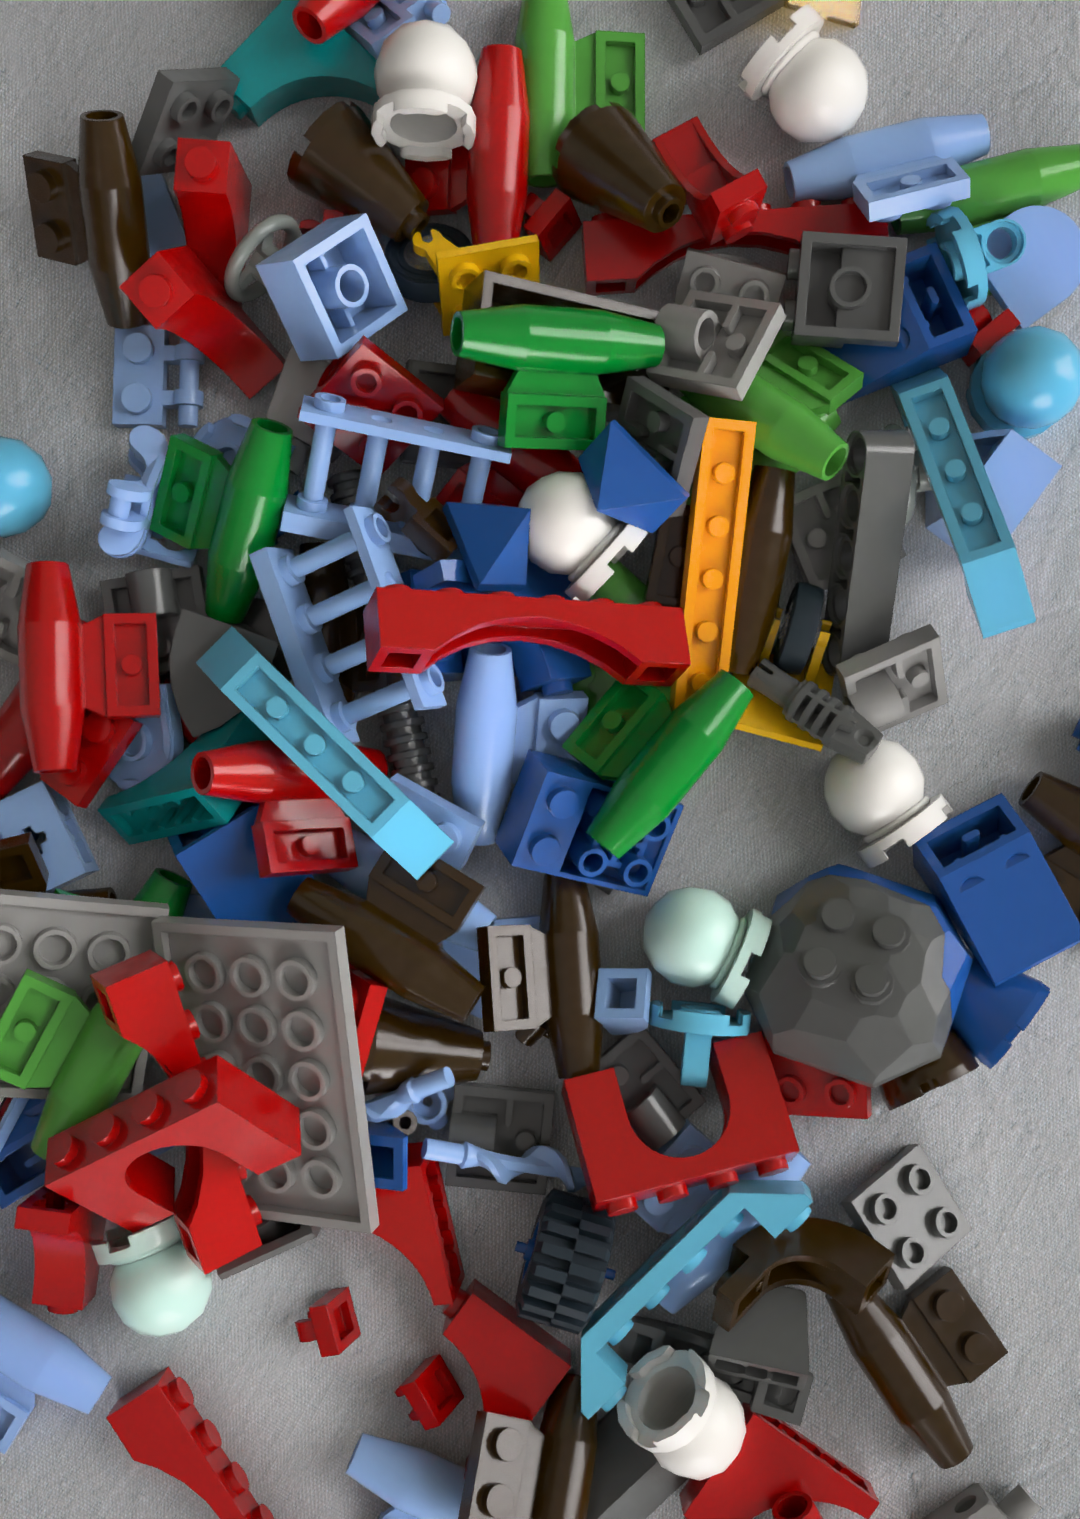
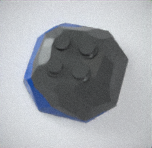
[744,864,973,1088]

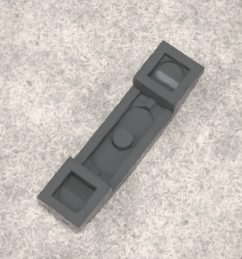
[608,1316,814,1426]

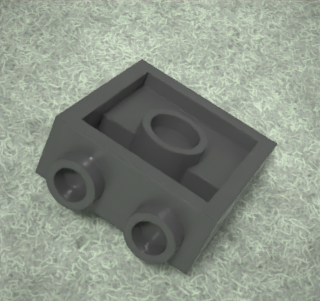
[782,231,908,349]

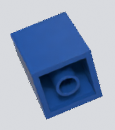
[167,802,314,923]

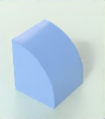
[594,968,652,1035]

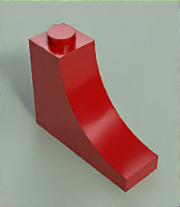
[173,137,252,308]
[119,245,286,399]
[372,1142,465,1305]
[14,1186,106,1315]
[441,1278,572,1479]
[679,1402,880,1519]

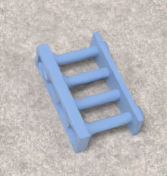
[280,392,512,561]
[249,505,447,744]

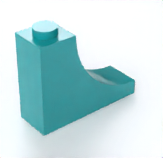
[221,0,380,127]
[97,711,271,845]

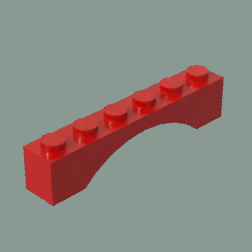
[581,197,889,296]
[363,584,691,687]
[90,949,262,1275]
[106,1366,274,1519]

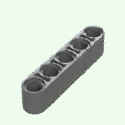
[822,429,915,676]

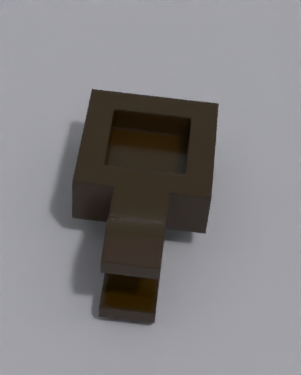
[373,477,458,562]

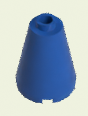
[951,948,1050,1069]

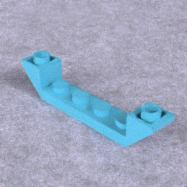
[890,367,1036,639]
[196,626,454,880]
[581,1180,813,1420]

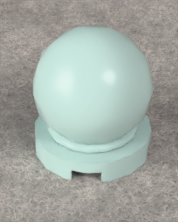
[643,887,772,1009]
[90,1215,212,1337]

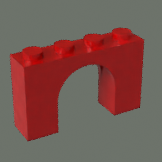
[561,1031,800,1217]
[44,1055,301,1233]

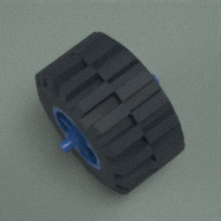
[514,1188,616,1335]

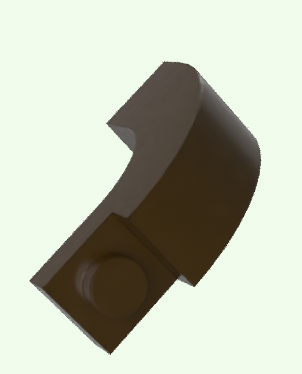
[712,1217,895,1332]

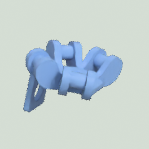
[98,425,198,568]

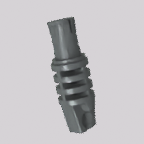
[747,658,883,765]

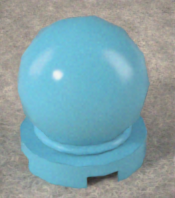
[966,326,1080,439]
[0,436,52,538]

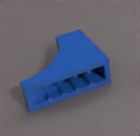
[412,558,592,697]

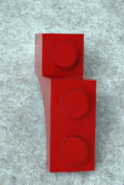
[652,116,768,246]

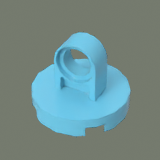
[926,206,1027,310]
[649,1000,751,1088]

